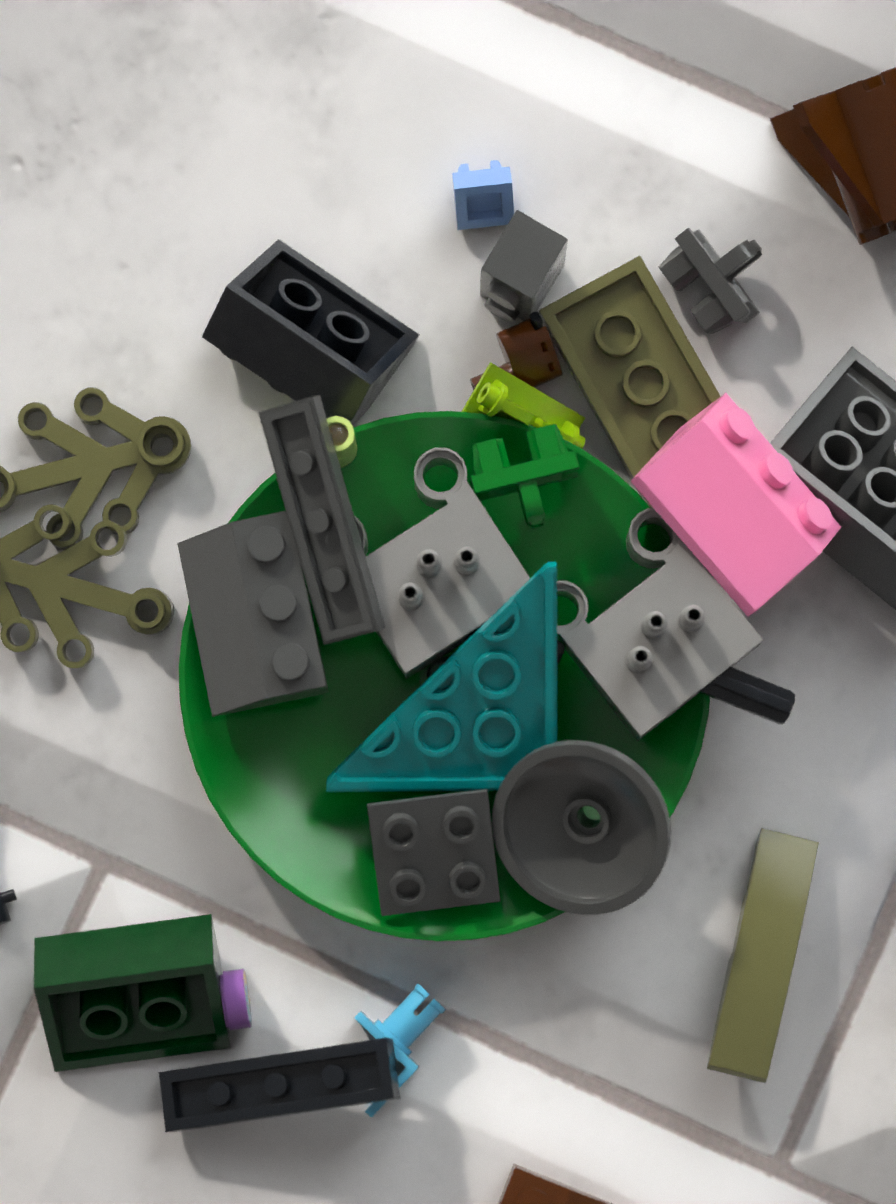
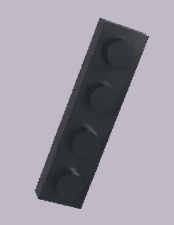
[159,1038,400,1132]

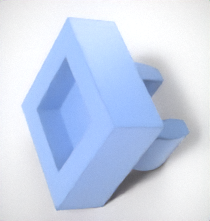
[452,160,514,230]

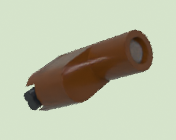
[470,312,563,390]

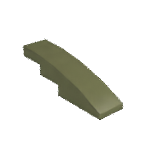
[707,828,819,1083]

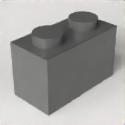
[480,210,568,323]

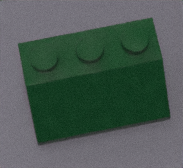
[34,914,231,1072]

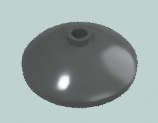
[492,740,671,915]

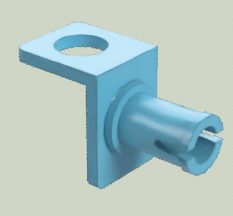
[354,983,446,1118]

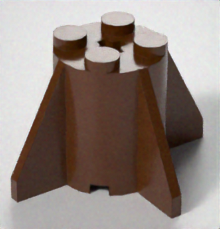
[770,67,896,245]

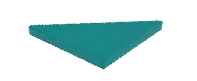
[326,562,557,792]

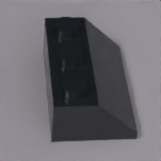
[202,239,420,426]

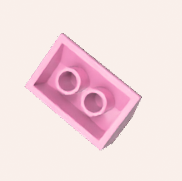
[630,393,841,617]

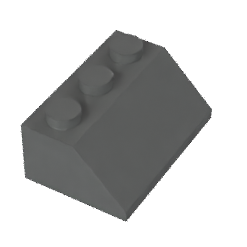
[177,511,329,717]

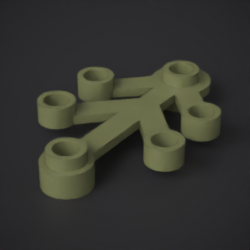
[0,387,191,550]
[0,504,174,668]

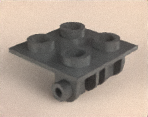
[367,789,500,916]

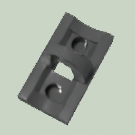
[659,228,762,334]

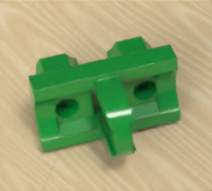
[470,424,579,529]

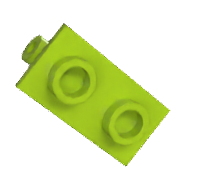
[461,362,586,449]

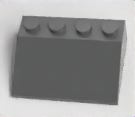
[770,347,896,610]

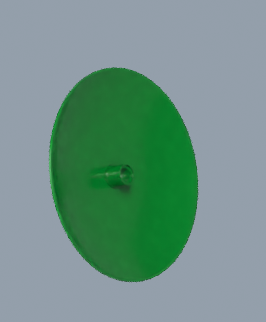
[179,411,710,941]

